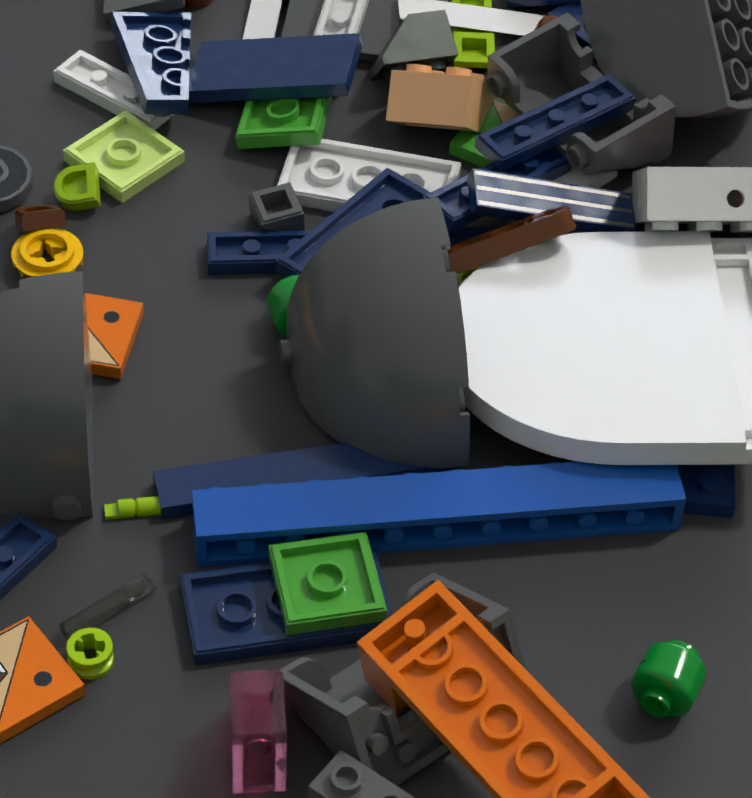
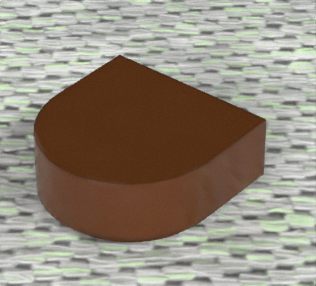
[15,205,66,232]

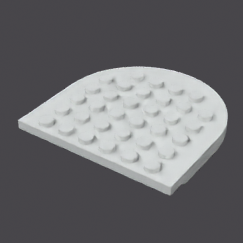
[459,231,752,465]

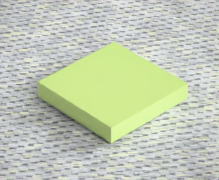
[63,110,185,203]

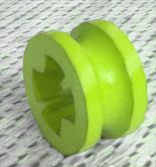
[66,627,114,680]

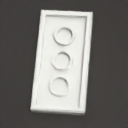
[278,139,461,212]

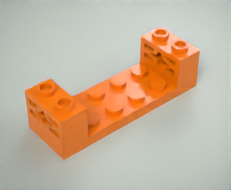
[357,580,650,798]

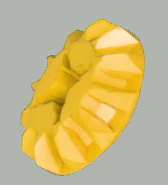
[11,228,83,279]

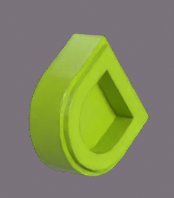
[53,162,101,211]

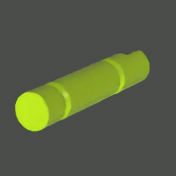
[104,496,161,520]

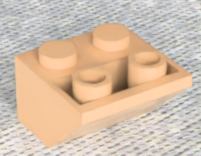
[386,64,495,132]

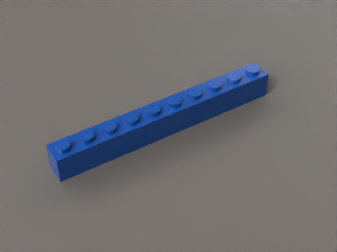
[192,462,686,567]

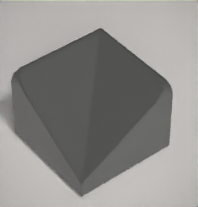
[249,182,305,231]

